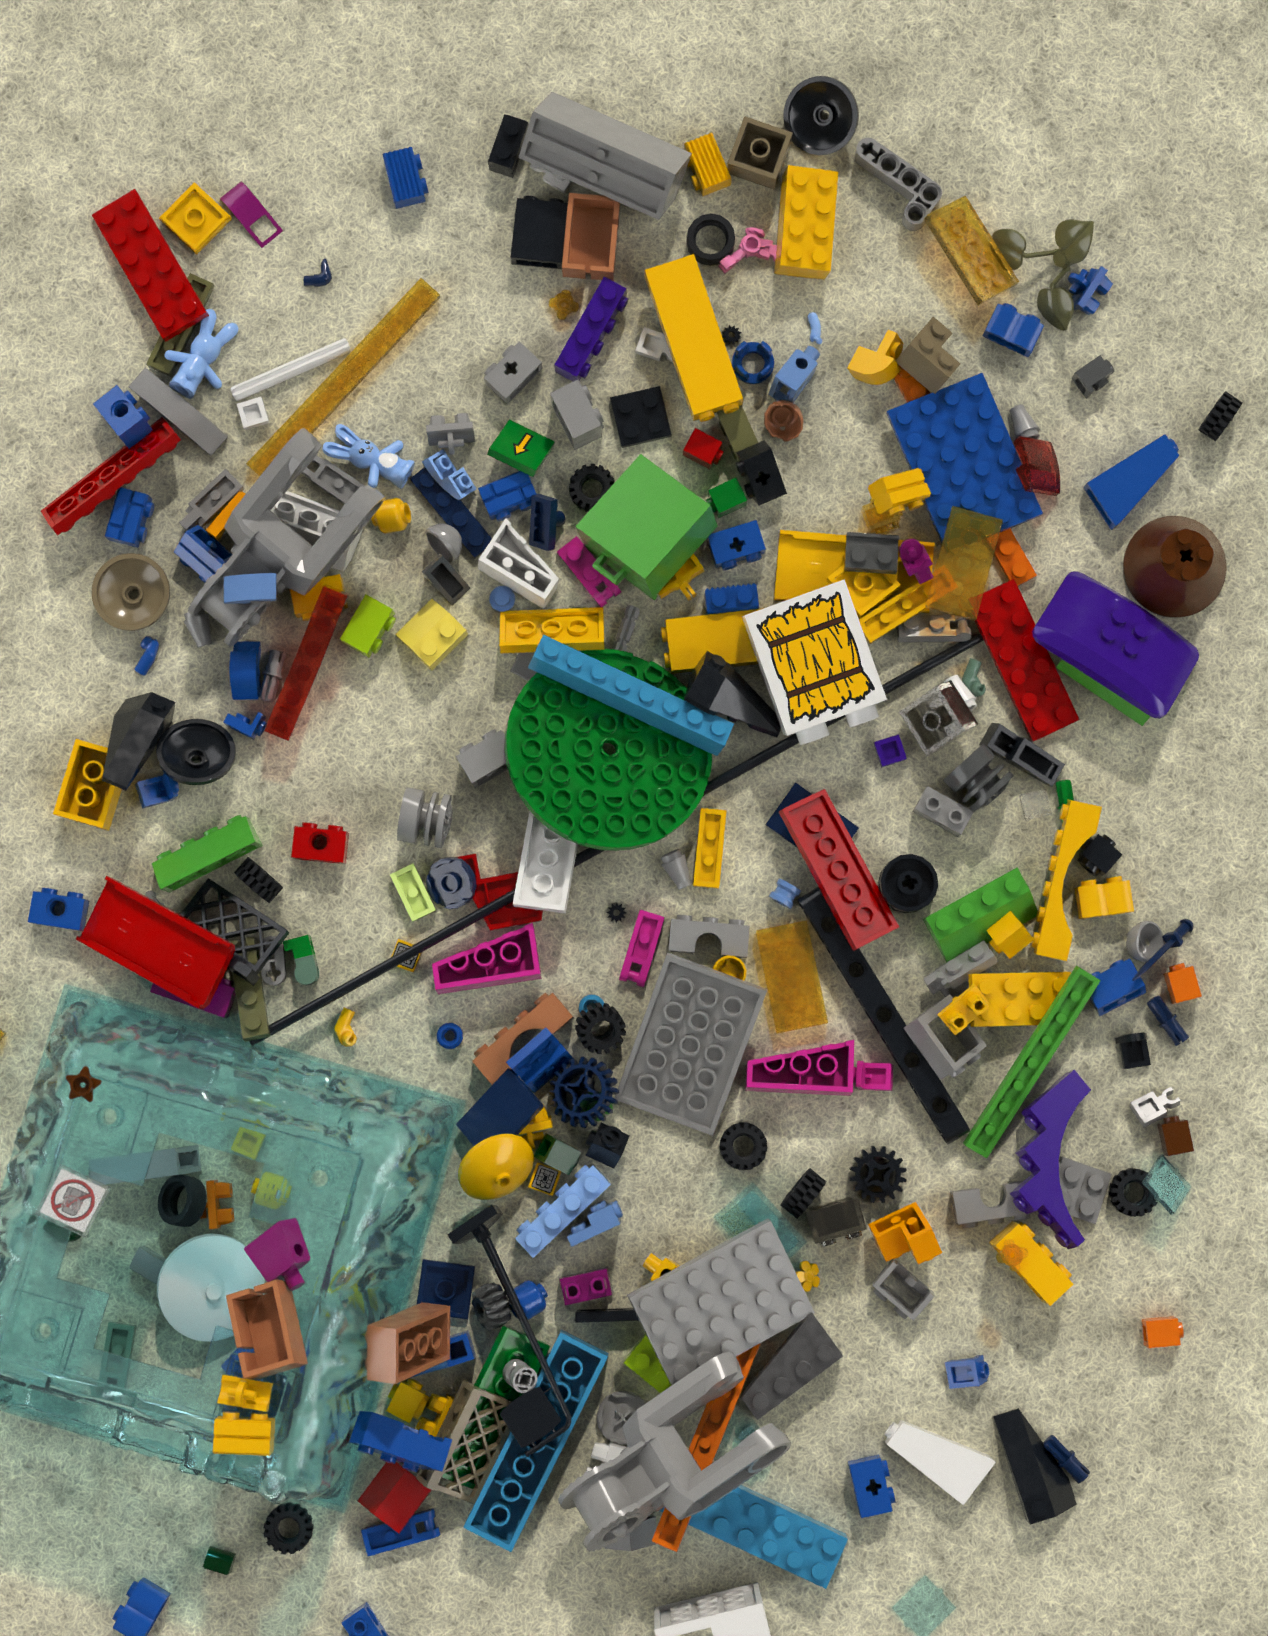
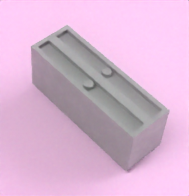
[518,92,692,220]

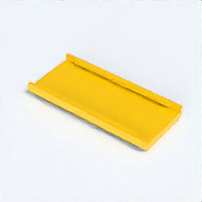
[774,530,935,613]

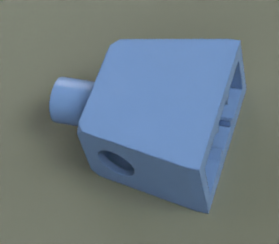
[768,346,820,403]

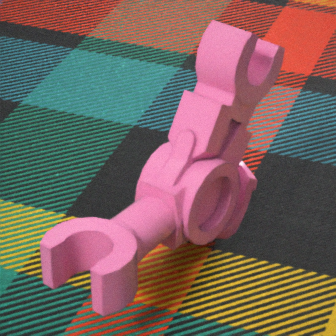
[718,227,777,274]

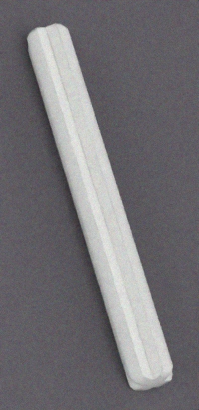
[231,338,351,401]

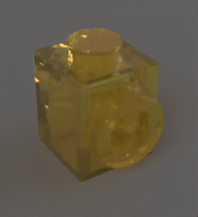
[861,499,903,534]

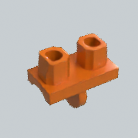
[200,1180,235,1229]

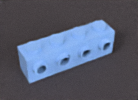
[515,1164,611,1258]

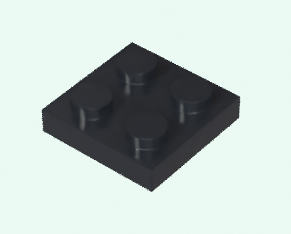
[610,386,672,448]

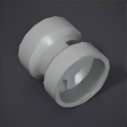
[503,1359,537,1393]

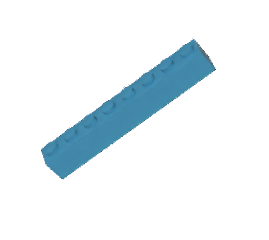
[528,634,734,756]

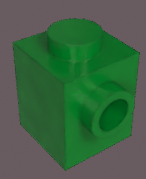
[705,478,747,519]

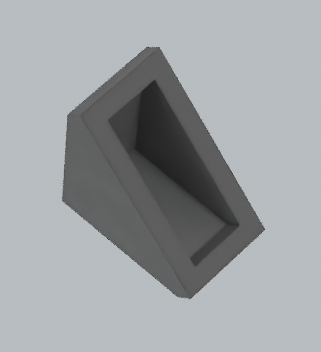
[422,554,470,606]

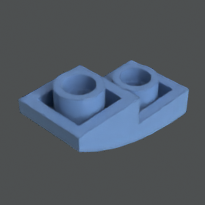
[224,573,277,604]

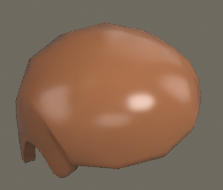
[764,400,803,442]

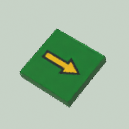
[487,419,555,477]

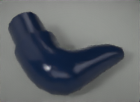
[304,259,332,287]

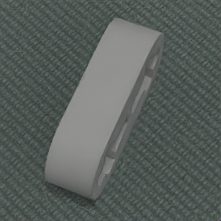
[260,936,286,986]

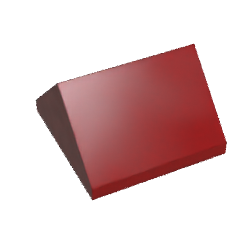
[357,1462,431,1534]

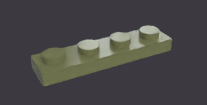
[146,273,215,377]
[229,936,271,1042]

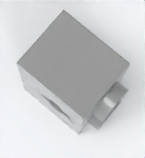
[484,341,543,404]
[912,786,973,837]

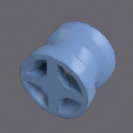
[769,878,801,909]

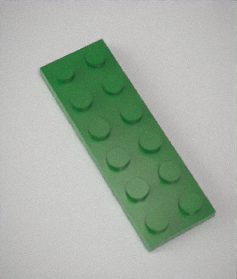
[442,1325,550,1489]

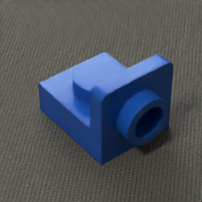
[223,712,267,740]
[945,1355,989,1389]

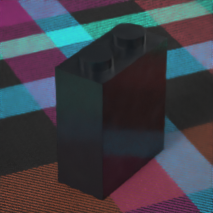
[510,196,568,270]

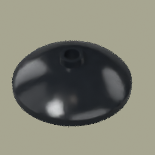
[783,76,859,155]
[156,719,236,785]

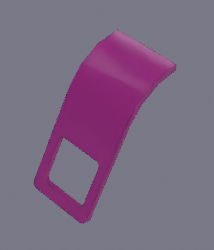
[220,181,283,248]

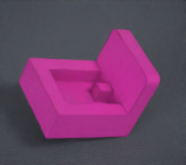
[853,1061,894,1091]

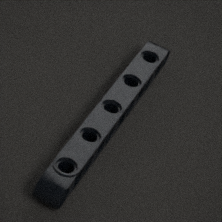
[797,887,970,1145]

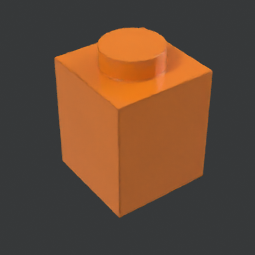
[1163,963,1202,1004]
[1142,1316,1184,1348]

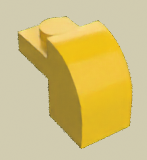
[847,330,904,385]

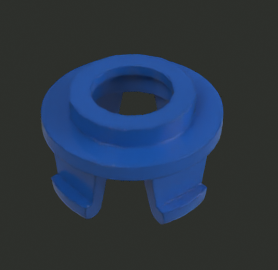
[732,341,774,384]

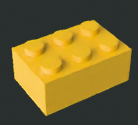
[53,739,122,831]
[989,1221,1074,1306]

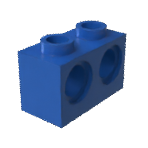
[341,1602,389,1636]

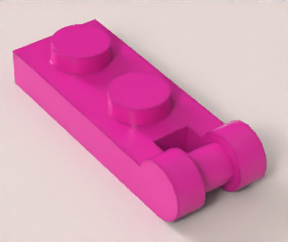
[557,536,621,607]
[619,910,665,987]

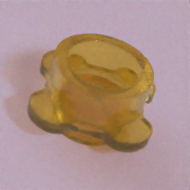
[549,290,579,320]
[996,1239,1028,1271]

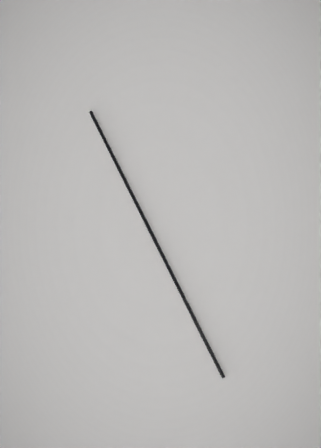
[249,631,984,1046]

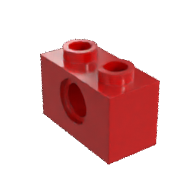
[291,822,349,864]

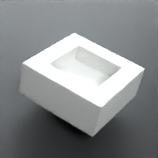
[237,397,270,430]

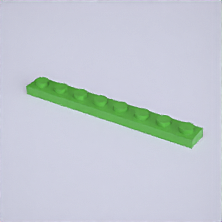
[963,965,1101,1158]

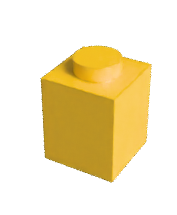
[986,911,1034,959]

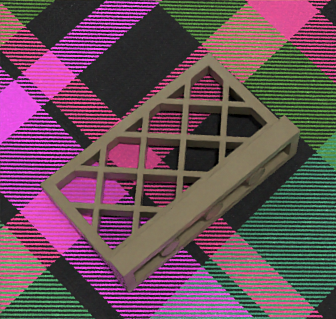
[416,1380,513,1504]

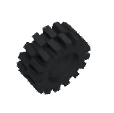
[1198,391,1243,441]
[569,464,615,512]
[234,857,283,903]
[575,1002,626,1054]
[720,1122,768,1171]
[780,1168,827,1219]
[1109,1168,1160,1217]
[263,1502,314,1555]

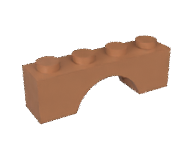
[472,992,573,1085]

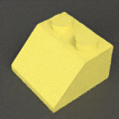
[395,599,468,671]

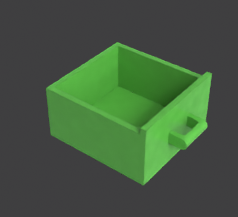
[576,454,718,600]

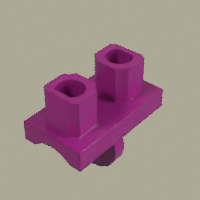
[899,539,933,584]

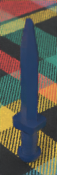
[1132,919,1194,981]

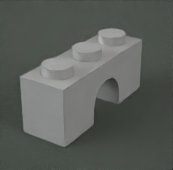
[668,915,750,958]
[950,1181,1037,1228]

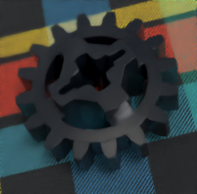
[849,1146,907,1203]

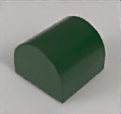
[203,1546,236,1575]

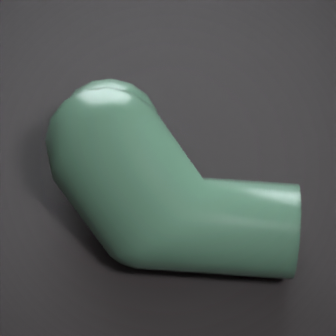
[962,658,986,697]

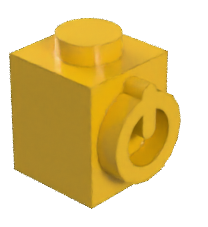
[386,1378,430,1423]

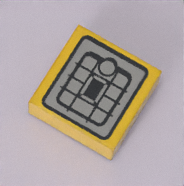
[391,939,422,973]
[528,1162,561,1196]

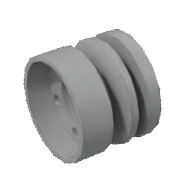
[397,787,453,848]

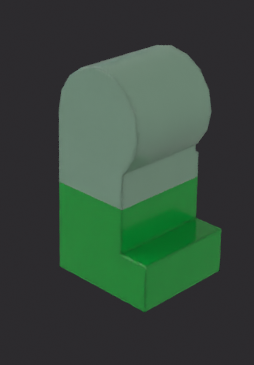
[283,935,319,985]

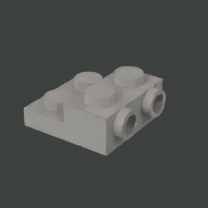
[1059,1156,1112,1224]

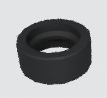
[686,213,735,266]
[158,1175,207,1227]

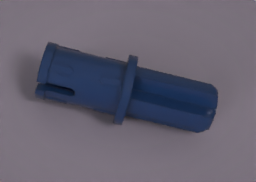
[1147,995,1189,1046]
[1043,1435,1090,1484]

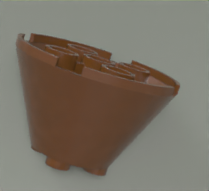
[1123,516,1227,618]

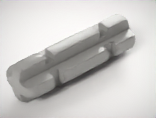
[612,605,640,651]

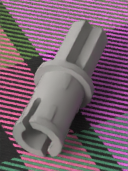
[259,650,286,702]

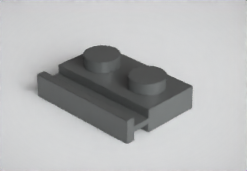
[844,532,899,574]

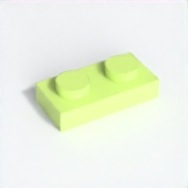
[390,863,436,922]

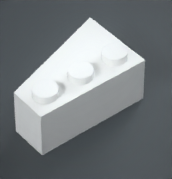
[478,518,559,609]

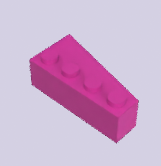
[432,922,542,995]
[745,1040,854,1096]

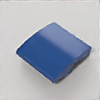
[506,1027,573,1093]

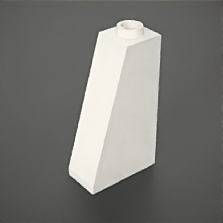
[884,1420,996,1505]

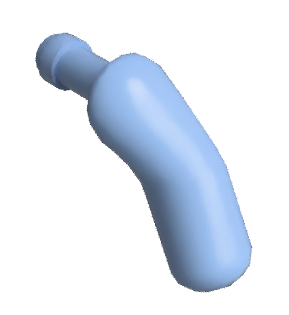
[807,312,822,344]

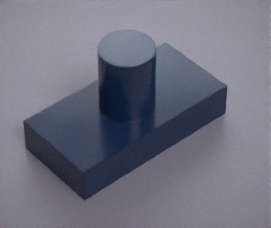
[529,494,566,551]

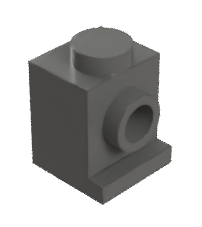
[1072,355,1114,399]

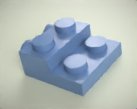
[567,1200,623,1247]

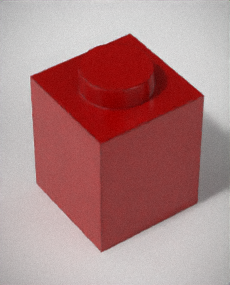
[683,428,724,470]

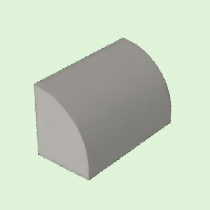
[129,1246,166,1285]

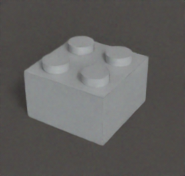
[550,380,604,450]
[456,729,508,788]

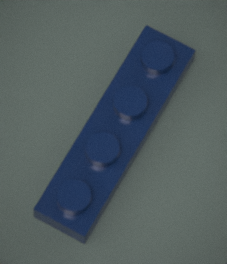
[410,467,492,558]

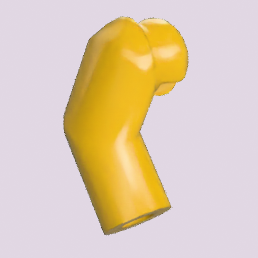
[334,1007,357,1047]

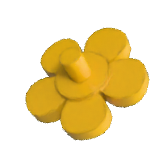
[796,1261,820,1292]

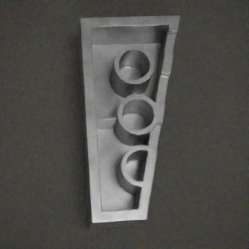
[741,1312,843,1420]

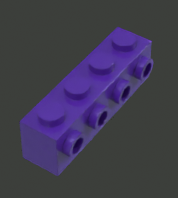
[554,277,629,382]

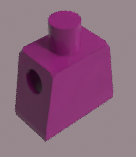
[244,1218,311,1291]

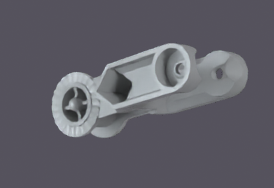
[187,428,386,647]
[558,1351,791,1552]

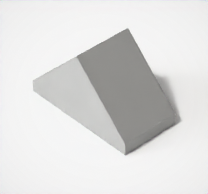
[604,1517,656,1551]

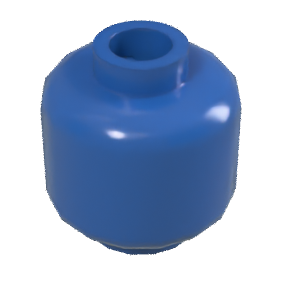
[509,1280,548,1320]

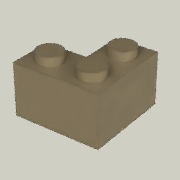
[896,317,961,394]

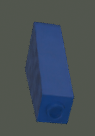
[1083,434,1179,530]

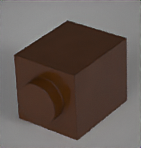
[1157,1115,1194,1156]

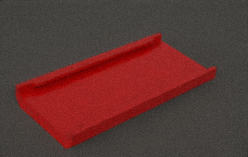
[76,876,235,1009]

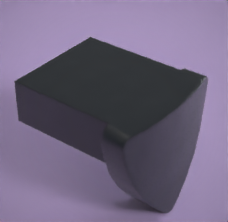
[1115,1032,1151,1069]

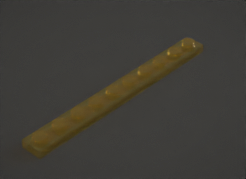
[246,278,441,477]

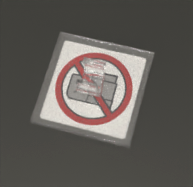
[35,1164,111,1238]

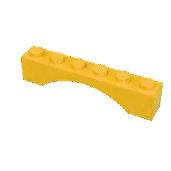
[1030,800,1102,961]

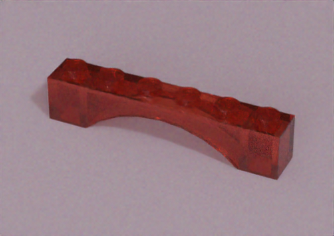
[264,584,350,741]

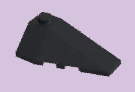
[684,651,781,738]
[102,692,175,791]
[993,1408,1077,1525]

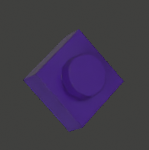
[873,734,907,768]

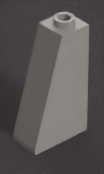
[89,1145,201,1185]

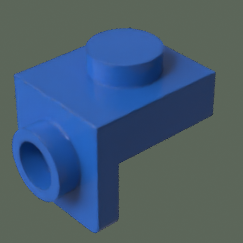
[135,773,179,809]

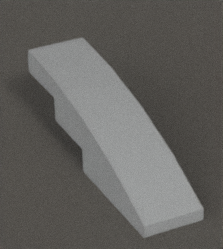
[129,367,228,456]

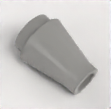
[1009,404,1040,445]
[184,609,212,648]
[661,849,692,890]

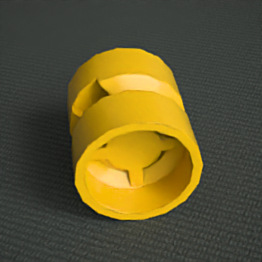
[712,955,747,980]

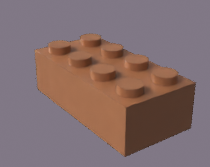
[365,1302,450,1384]

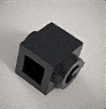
[1077,834,1123,877]
[585,1122,630,1169]

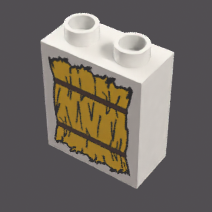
[741,579,887,745]

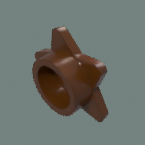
[66,1066,102,1102]

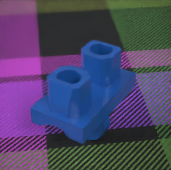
[1068,266,1113,315]

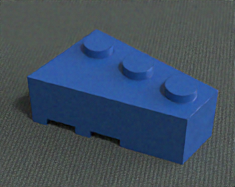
[349,1411,452,1473]

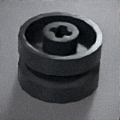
[878,854,938,914]

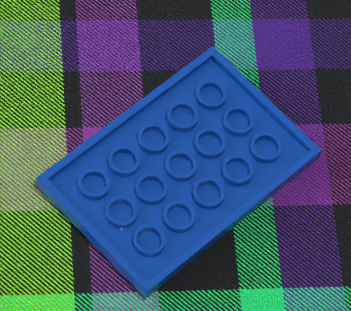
[886,373,1043,554]

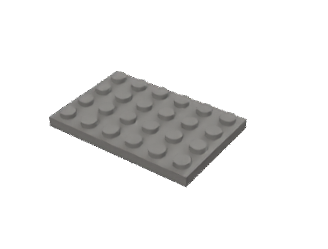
[614,952,767,1136]
[627,1218,815,1386]

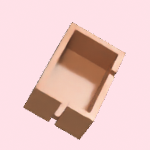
[562,193,620,281]
[226,1279,308,1380]

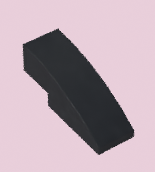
[979,723,1065,787]

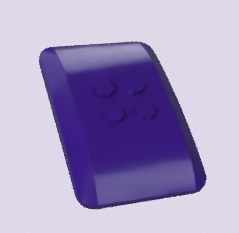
[1032,571,1199,719]

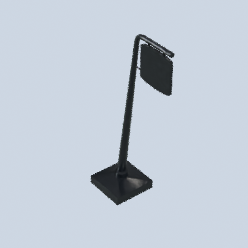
[447,1204,571,1457]

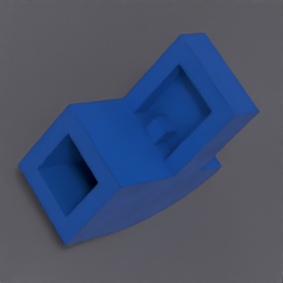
[229,641,261,700]

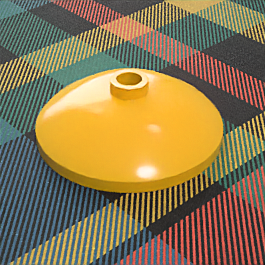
[458,1134,534,1200]

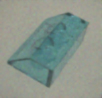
[714,1182,807,1258]

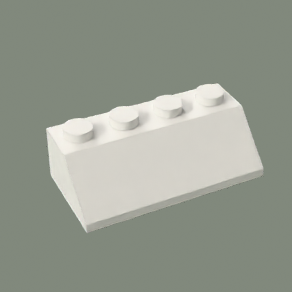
[271,491,363,572]

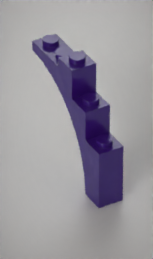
[1010,1070,1091,1250]

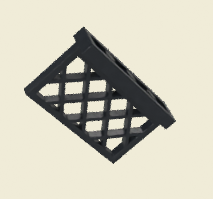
[180,878,289,986]

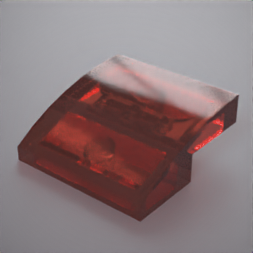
[1013,436,1060,496]

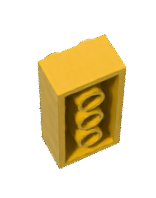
[774,165,838,279]

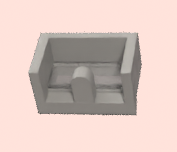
[872,1259,934,1321]

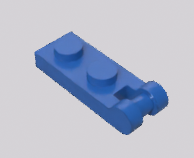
[361,1508,441,1556]

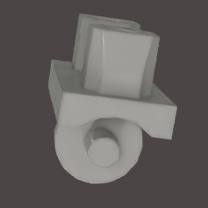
[426,413,475,455]

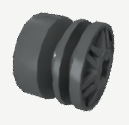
[943,743,1014,813]

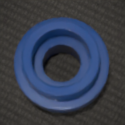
[437,1023,463,1049]

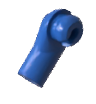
[134,636,159,675]

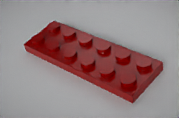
[92,189,209,342]
[41,417,181,536]
[966,579,1080,742]
[779,789,899,951]

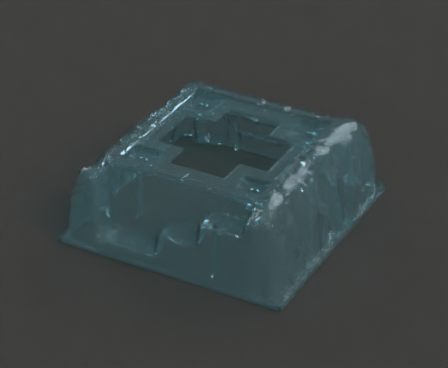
[0,984,466,1513]

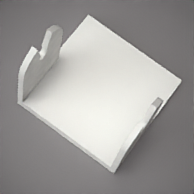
[654,1582,771,1636]

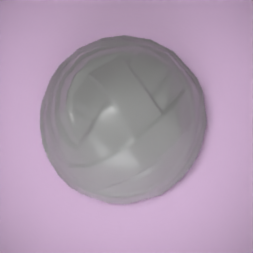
[425,523,462,562]
[1126,921,1164,963]

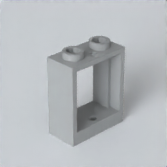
[904,994,987,1080]

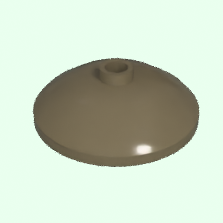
[92,553,170,631]

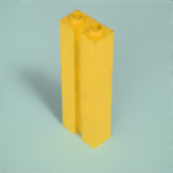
[645,254,743,422]
[661,608,764,674]

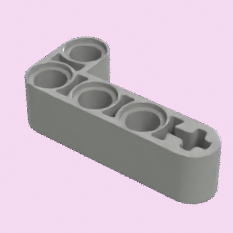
[855,138,942,231]

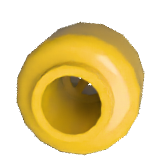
[371,498,411,534]

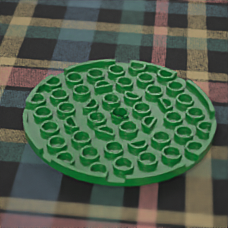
[505,649,712,851]

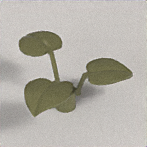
[992,219,1094,331]

